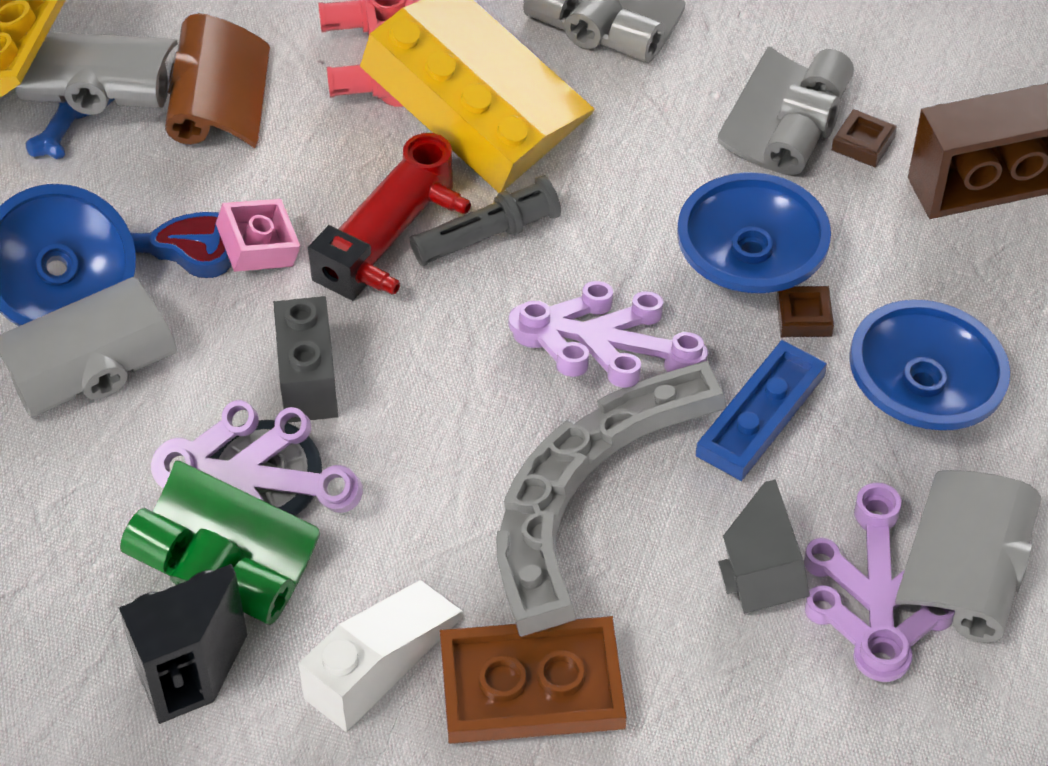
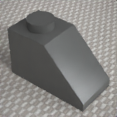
[718,479,810,614]

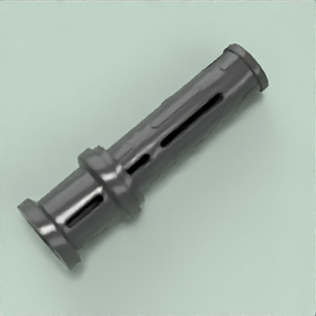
[410,175,561,266]

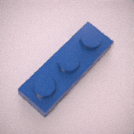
[696,340,827,482]

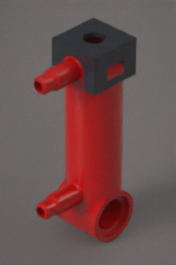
[308,133,471,301]

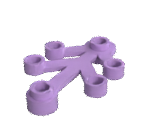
[508,281,708,388]
[151,400,363,513]
[804,483,955,682]

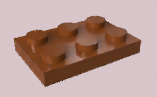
[440,616,627,744]

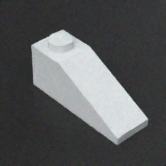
[298,580,463,732]

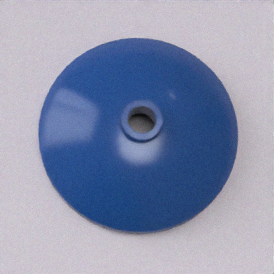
[677,172,831,293]
[0,184,136,327]
[849,299,1010,431]

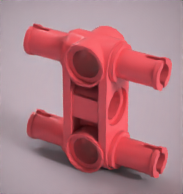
[318,0,420,107]

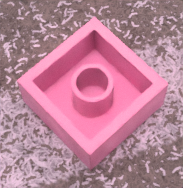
[216,199,301,272]

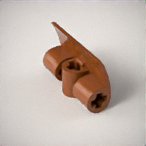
[165,13,270,148]

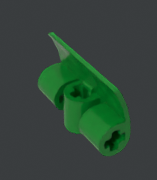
[120,460,320,625]

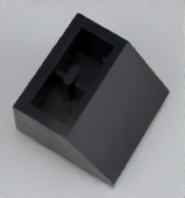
[119,564,248,724]

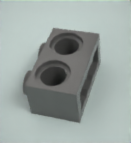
[273,296,338,423]

